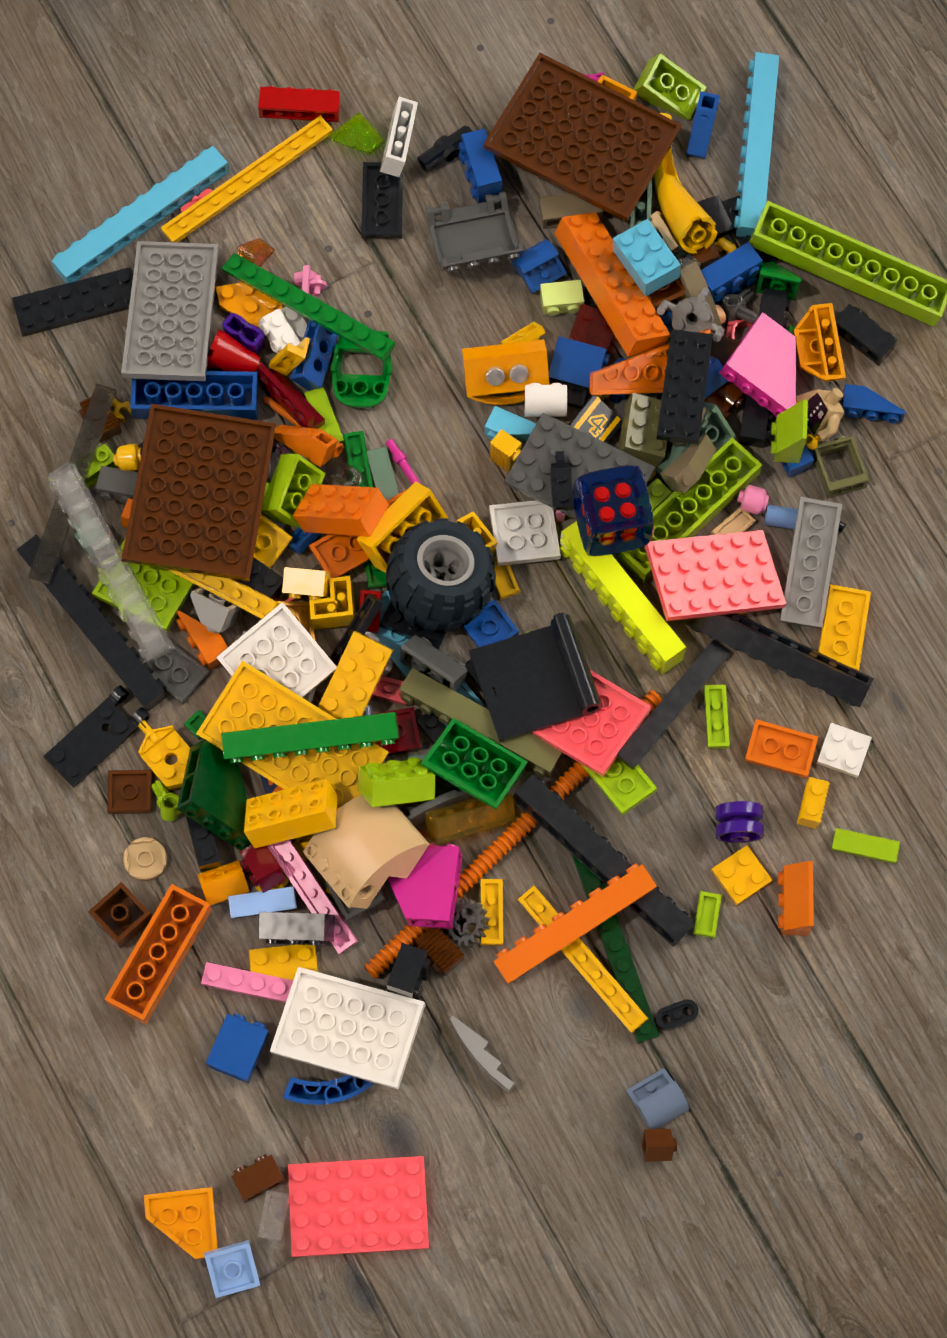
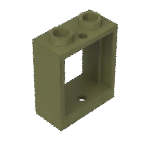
[812,436,869,499]

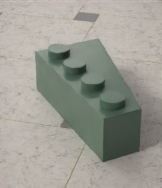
[655,402,736,488]

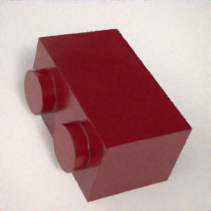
[239,845,286,893]

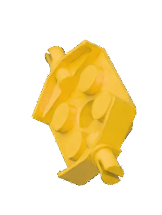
[138,720,190,790]

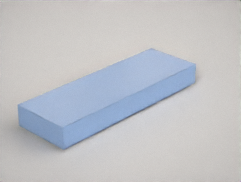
[228,887,297,918]

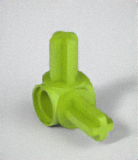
[151,780,182,822]

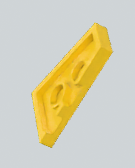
[249,943,318,981]

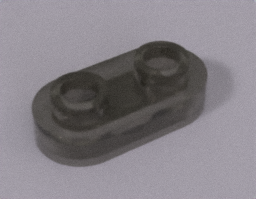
[325,457,362,487]

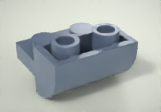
[626,1068,689,1129]

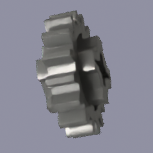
[446,899,490,948]

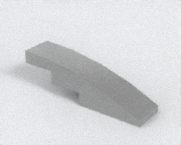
[450,1016,514,1094]

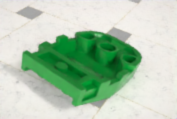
[331,331,392,408]

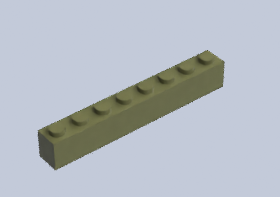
[399,668,563,778]

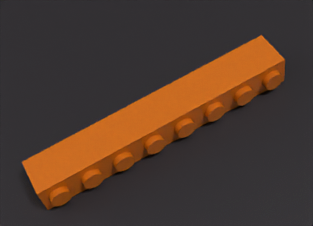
[493,863,658,984]

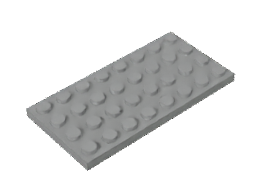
[121,241,219,381]

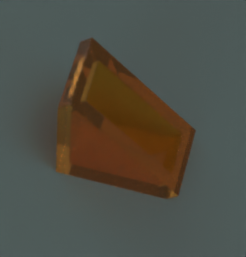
[238,238,275,267]

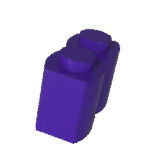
[222,313,266,355]

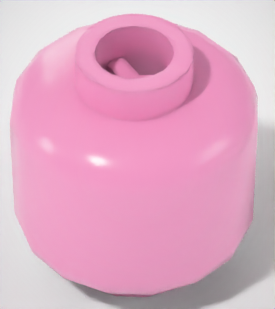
[737,485,769,515]

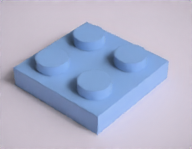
[204,1240,260,1298]

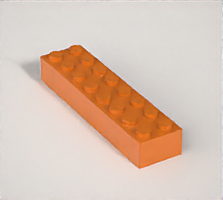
[554,212,671,357]

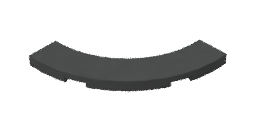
[407,790,482,827]

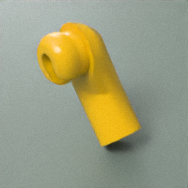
[714,238,737,254]

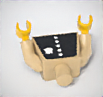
[796,388,844,450]

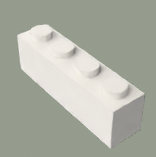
[380,97,418,177]

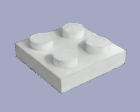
[816,723,872,778]

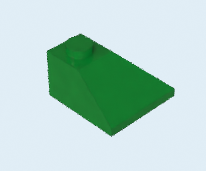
[756,262,801,300]

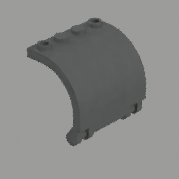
[426,191,524,273]

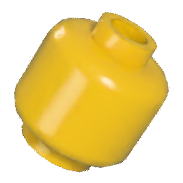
[113,443,143,471]

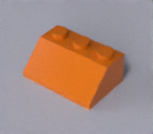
[777,861,814,936]

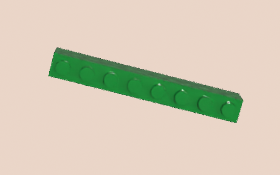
[221,712,400,764]

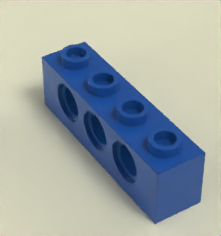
[290,320,338,390]

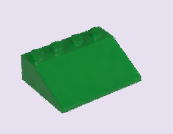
[421,718,528,810]

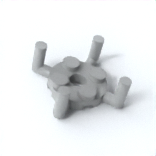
[657,287,725,342]

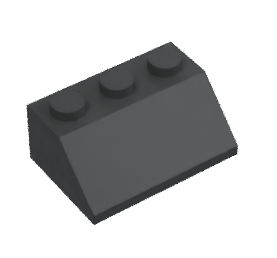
[400,635,468,692]

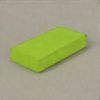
[693,891,722,939]

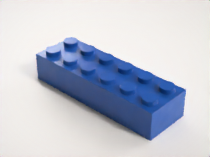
[130,371,259,420]

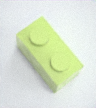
[540,280,584,316]

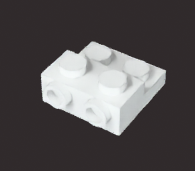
[258,307,307,354]

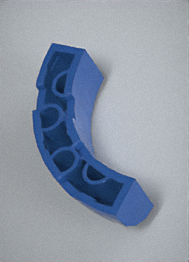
[282,1075,374,1105]

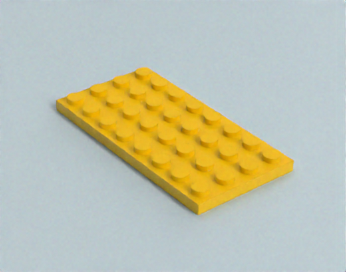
[196,660,389,809]

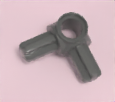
[723,288,759,324]

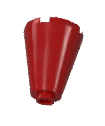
[207,329,263,374]

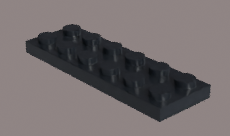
[12,267,133,337]
[656,329,713,445]

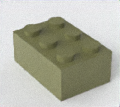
[618,393,667,468]

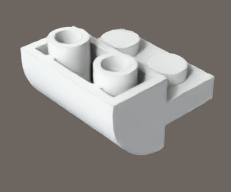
[524,383,567,417]

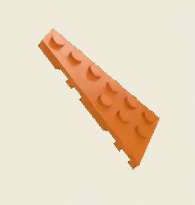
[590,329,711,395]

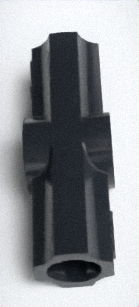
[417,125,473,173]

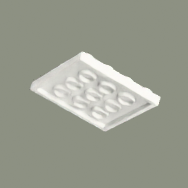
[216,602,337,698]

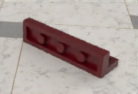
[258,364,325,429]

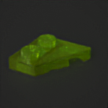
[329,112,385,155]

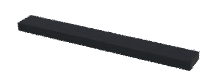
[617,640,730,770]

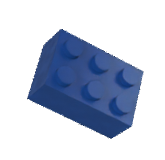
[459,129,502,204]
[701,242,763,305]

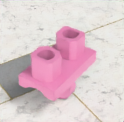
[294,265,327,297]

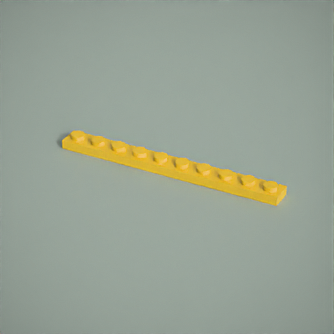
[161,115,333,243]

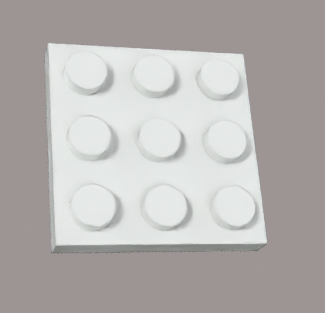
[489,500,561,566]

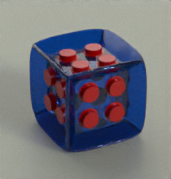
[573,465,654,556]

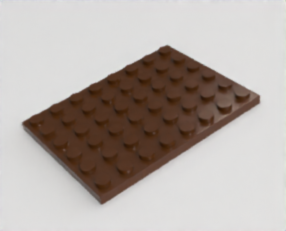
[483,53,682,222]
[122,404,276,581]

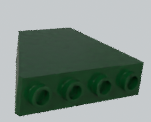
[177,739,252,851]

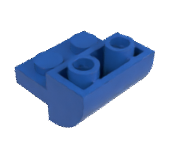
[510,239,567,294]

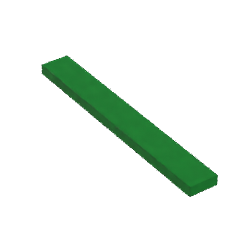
[343,431,387,590]

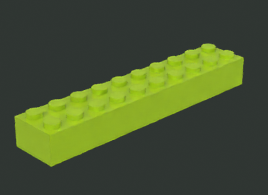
[749,201,947,327]

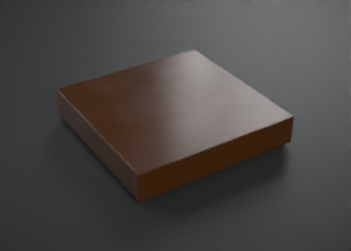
[107,770,152,814]

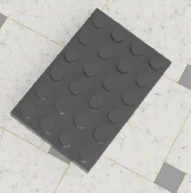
[504,413,655,539]

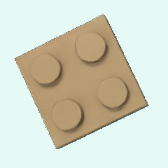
[650,211,681,251]

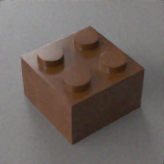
[88,882,152,949]

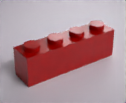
[258,86,341,122]

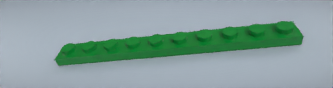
[222,253,396,361]

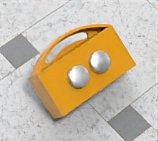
[462,339,549,405]

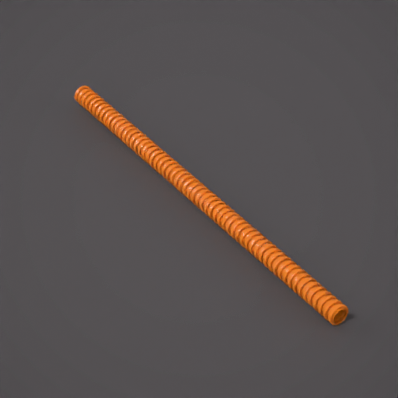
[364,690,663,979]

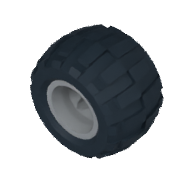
[385,518,496,632]

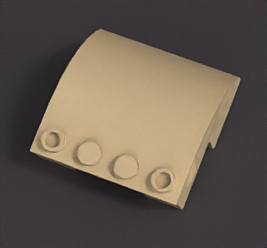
[303,795,429,909]

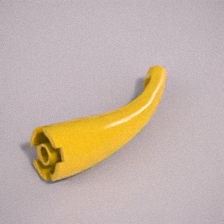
[653,113,717,254]

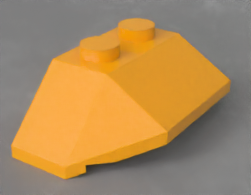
[794,303,846,382]

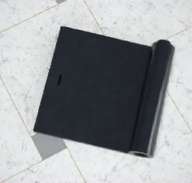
[469,613,603,742]

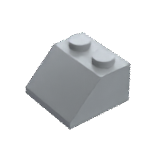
[190,587,241,633]

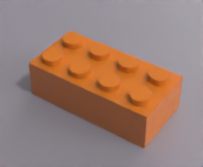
[293,484,389,537]

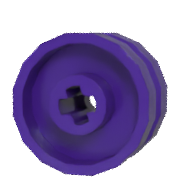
[715,801,764,843]

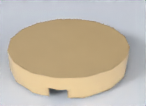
[123,837,167,881]

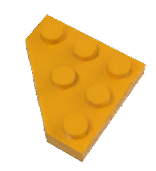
[216,282,283,337]
[144,1187,218,1260]

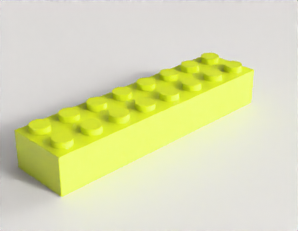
[560,517,686,675]

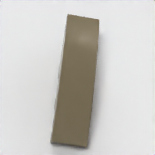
[680,261,725,337]

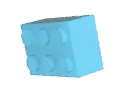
[613,219,681,297]

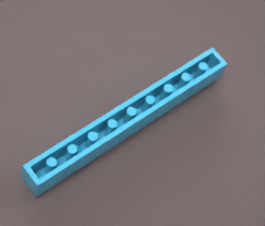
[734,52,779,237]
[51,146,229,284]

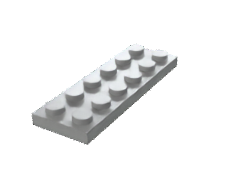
[780,497,842,629]

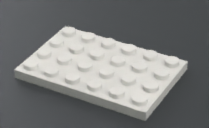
[270,967,425,1089]

